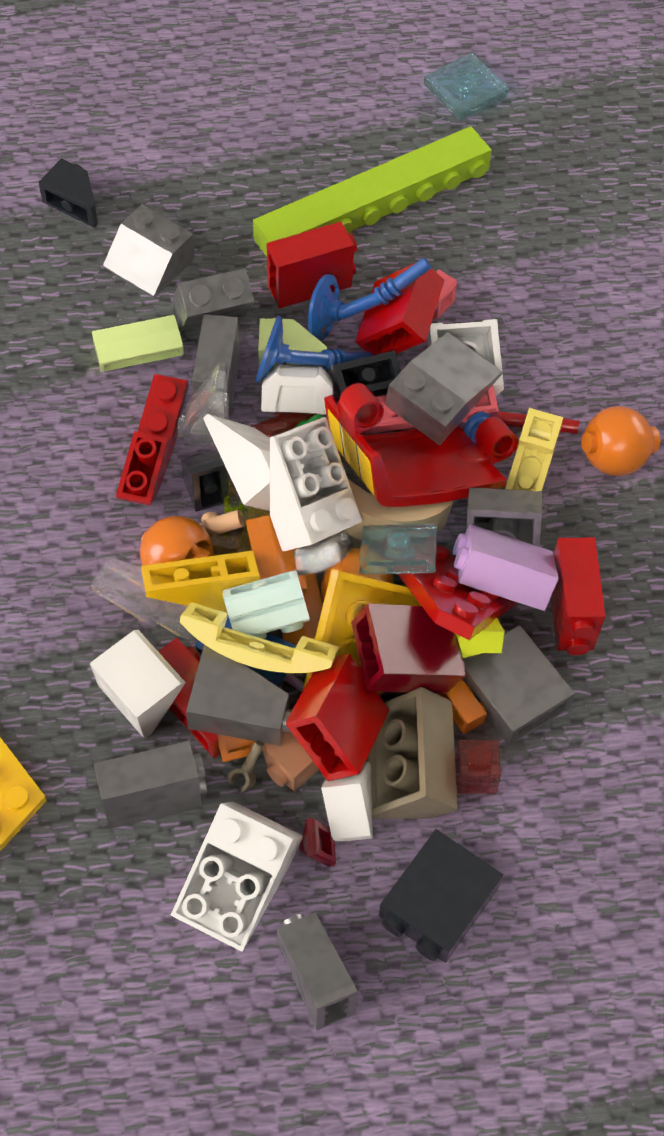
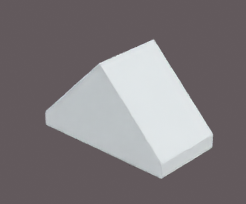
[321,762,373,841]

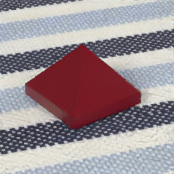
[299,818,336,867]

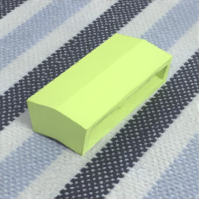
[92,315,184,372]

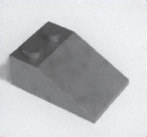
[384,332,503,446]

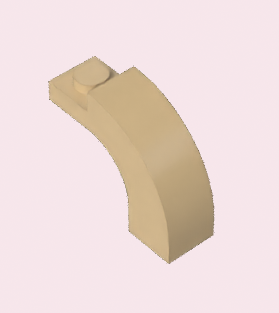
[343,478,453,546]

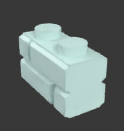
[223,570,310,639]

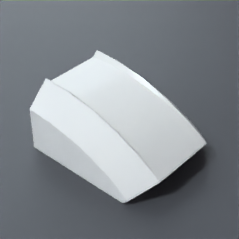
[427,319,504,396]
[261,364,334,414]

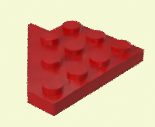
[380,538,518,640]

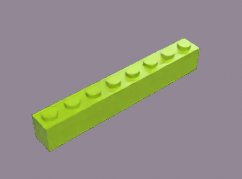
[253,126,492,257]

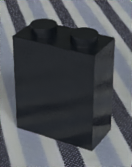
[379,829,504,963]

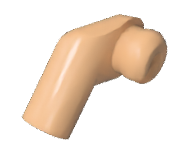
[201,510,245,537]

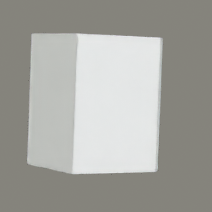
[90,630,186,739]

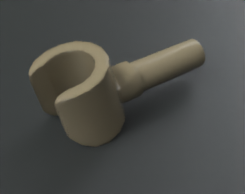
[228,741,264,792]

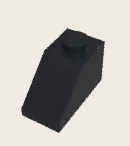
[39,158,98,228]
[331,351,401,397]
[181,451,229,512]

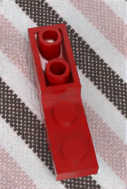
[116,374,189,506]

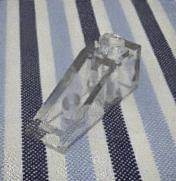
[178,362,230,452]

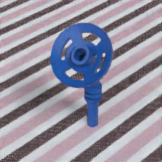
[308,257,432,341]
[255,315,373,383]

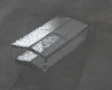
[294,530,354,576]

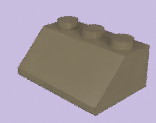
[365,687,457,819]

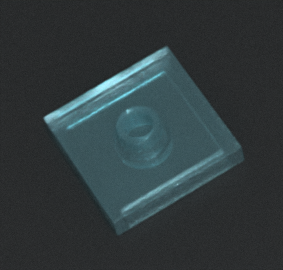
[424,53,509,120]
[359,524,438,574]

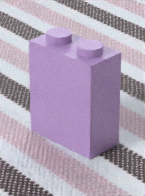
[453,524,559,611]

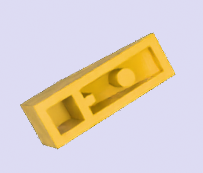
[141,551,260,613]

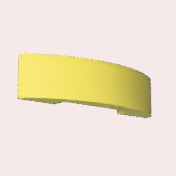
[505,408,563,491]
[180,602,339,673]

